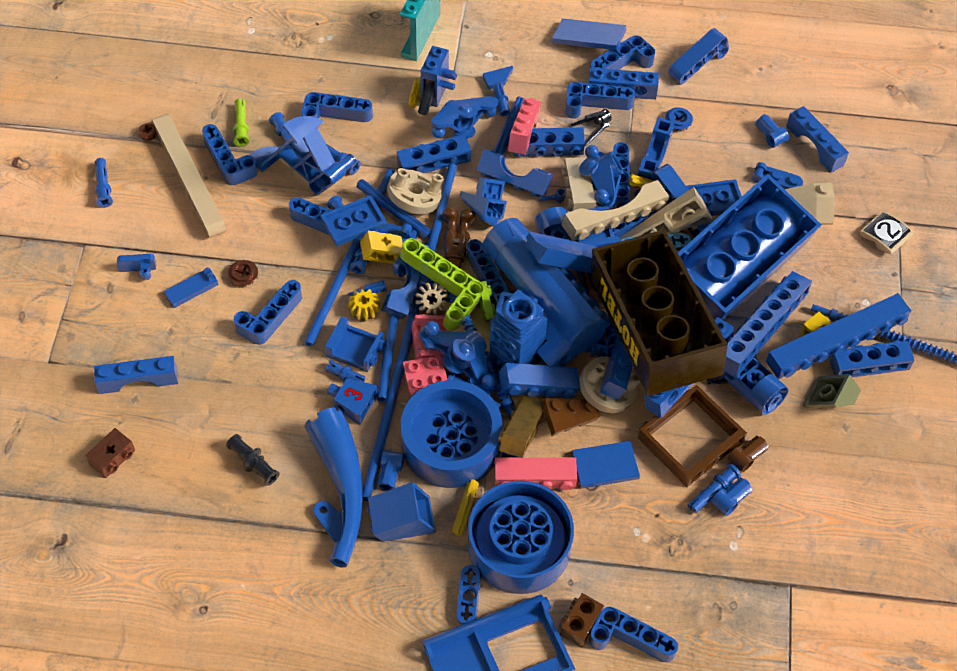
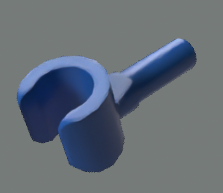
[540,189,566,203]

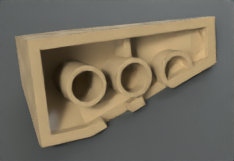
[785,183,835,225]

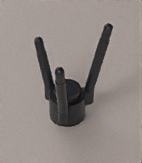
[571,109,612,146]

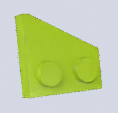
[478,281,496,321]

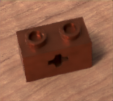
[85,428,135,478]

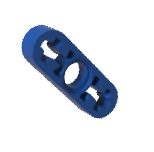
[457,565,481,625]

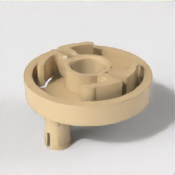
[387,168,444,214]
[579,357,640,413]

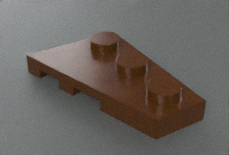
[541,398,600,436]

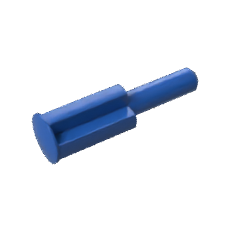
[348,280,387,298]

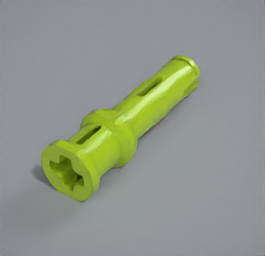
[233,99,249,147]

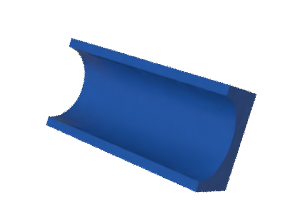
[678,174,822,320]

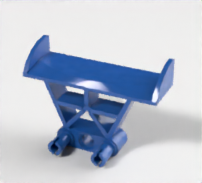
[250,116,357,195]

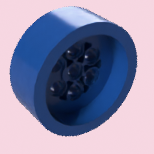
[401,380,502,488]
[468,481,574,594]

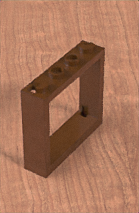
[638,385,747,488]

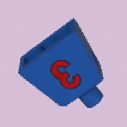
[327,378,377,425]

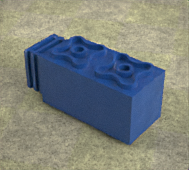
[489,290,547,370]

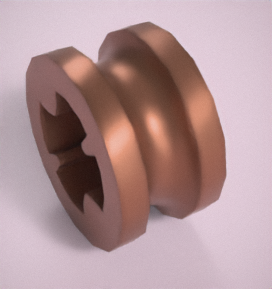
[139,123,156,141]

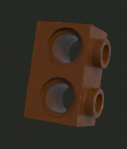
[559,593,604,647]

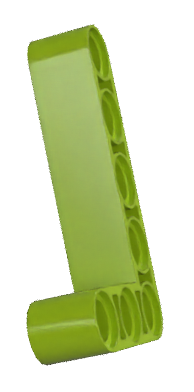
[400,238,484,331]

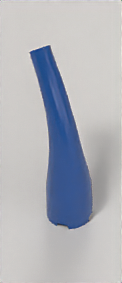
[304,407,363,568]

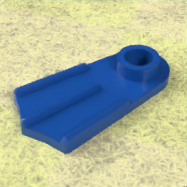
[314,501,342,543]

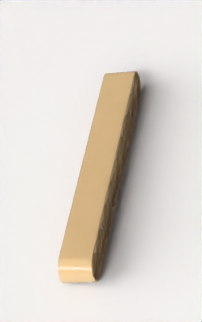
[151,114,226,238]

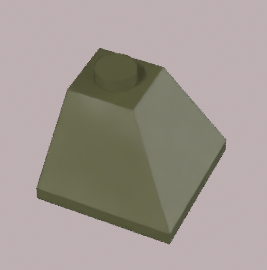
[803,375,861,408]

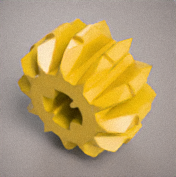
[348,289,380,321]

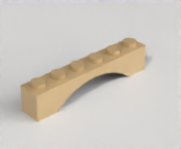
[562,180,669,241]

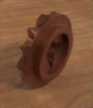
[228,260,258,287]

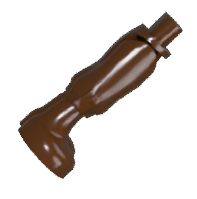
[442,208,476,269]

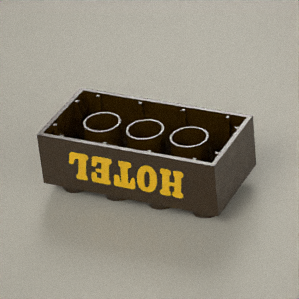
[591,230,728,396]

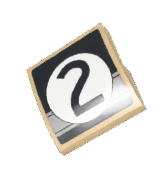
[860,211,914,254]

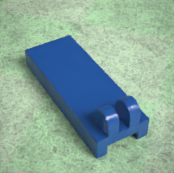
[164,267,219,308]

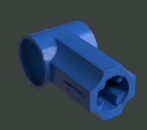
[755,114,789,148]
[377,450,405,491]
[711,477,753,516]

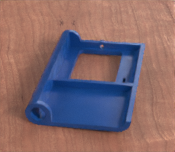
[422,594,575,671]

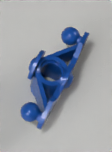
[431,96,499,139]
[579,145,623,209]
[419,321,497,395]

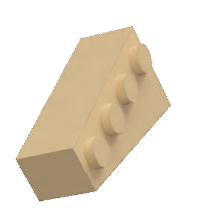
[561,157,596,212]

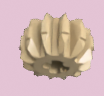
[415,283,448,315]

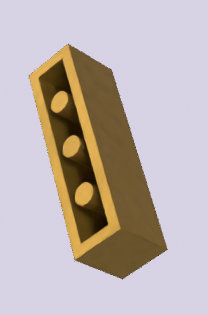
[498,395,544,458]

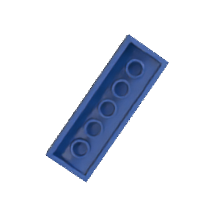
[526,232,598,274]

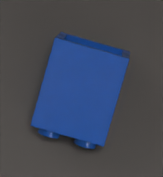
[368,482,436,542]

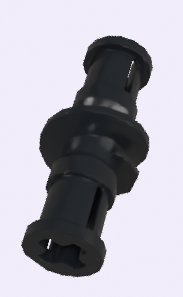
[226,434,280,486]

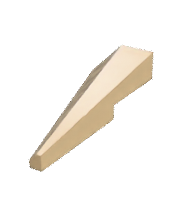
[619,187,714,241]

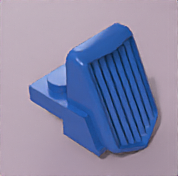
[460,177,507,227]

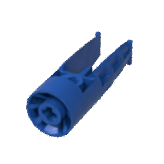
[535,207,590,295]
[721,358,789,415]

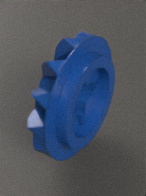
[665,107,693,132]

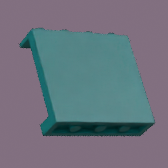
[400,0,440,61]

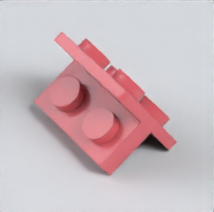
[403,355,447,396]

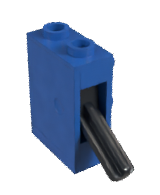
[418,45,457,115]

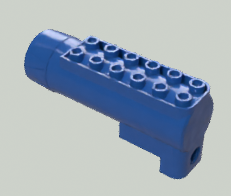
[483,218,611,367]

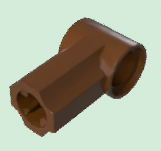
[727,435,768,473]

